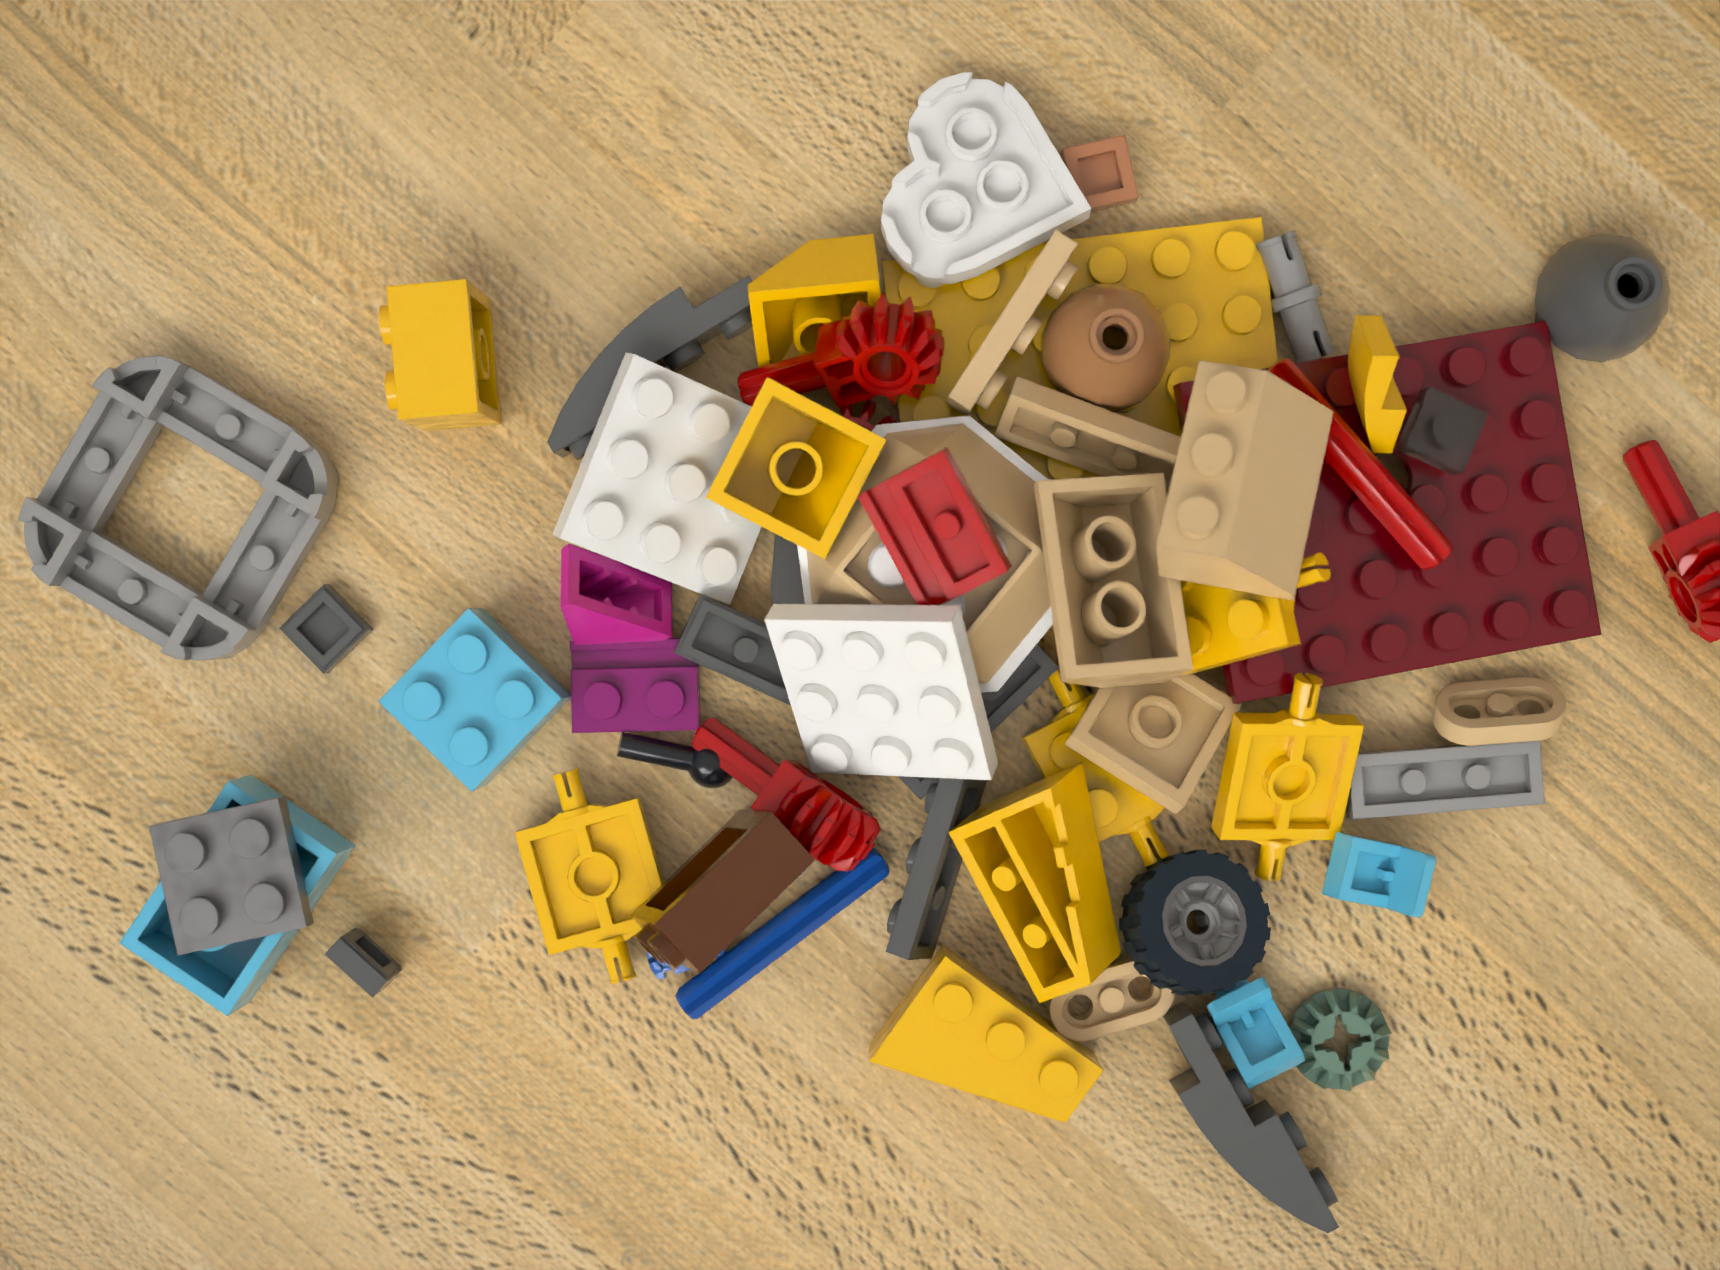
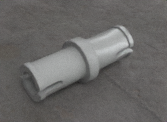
[1256,230,1336,363]

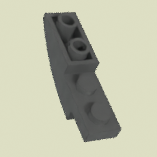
[547,275,753,460]
[1162,1002,1339,1233]

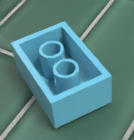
[119,775,356,1016]

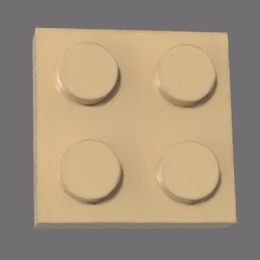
[1065,674,1242,814]

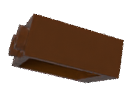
[630,810,815,973]

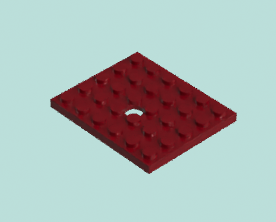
[1173,321,1602,704]

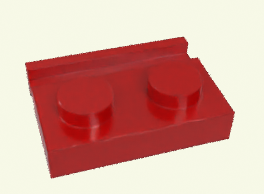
[858,447,1012,605]

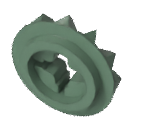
[1289,988,1392,1092]

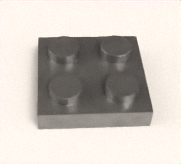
[149,796,314,955]

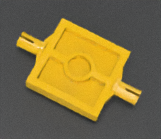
[1180,552,1331,675]
[1021,668,1195,866]
[1211,673,1364,881]
[515,768,664,984]

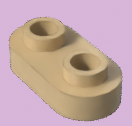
[1433,677,1566,746]
[1048,956,1175,1042]

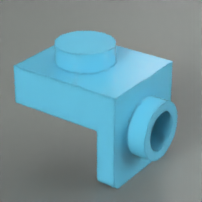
[1322,832,1436,918]
[1207,977,1305,1090]

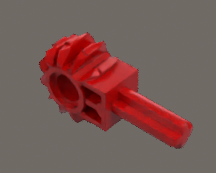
[737,293,945,408]
[1623,440,1720,643]
[691,717,881,871]

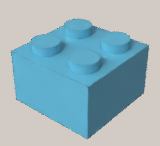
[378,608,571,792]

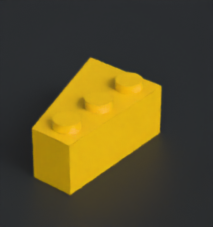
[948,762,1121,1003]
[869,944,1104,1123]

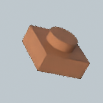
[1060,135,1139,212]

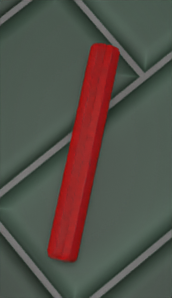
[1266,358,1453,570]

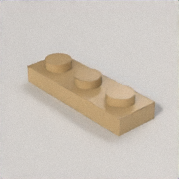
[946,230,1079,416]
[994,376,1181,496]

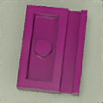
[570,638,701,733]

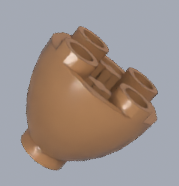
[1042,284,1170,412]

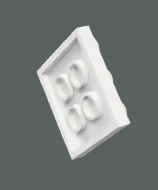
[552,353,762,605]
[764,604,998,780]

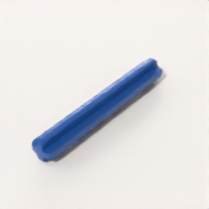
[675,847,890,1019]

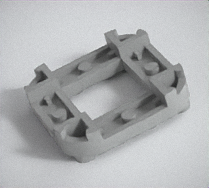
[18,355,339,661]

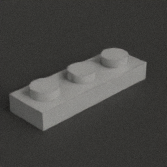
[1347,741,1545,819]

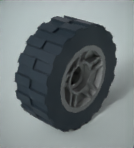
[1119,850,1271,995]

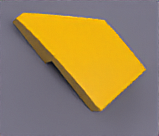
[1348,315,1407,453]

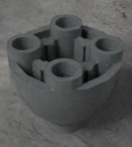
[1534,233,1670,362]

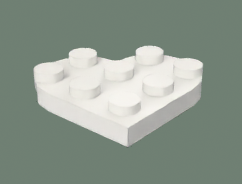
[881,72,1091,288]

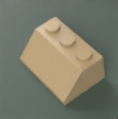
[1156,360,1333,601]
[1034,473,1193,688]

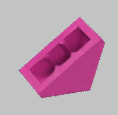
[561,544,672,645]

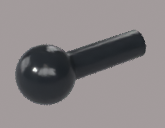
[617,732,733,788]

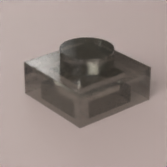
[1396,387,1488,475]

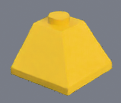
[748,234,881,390]

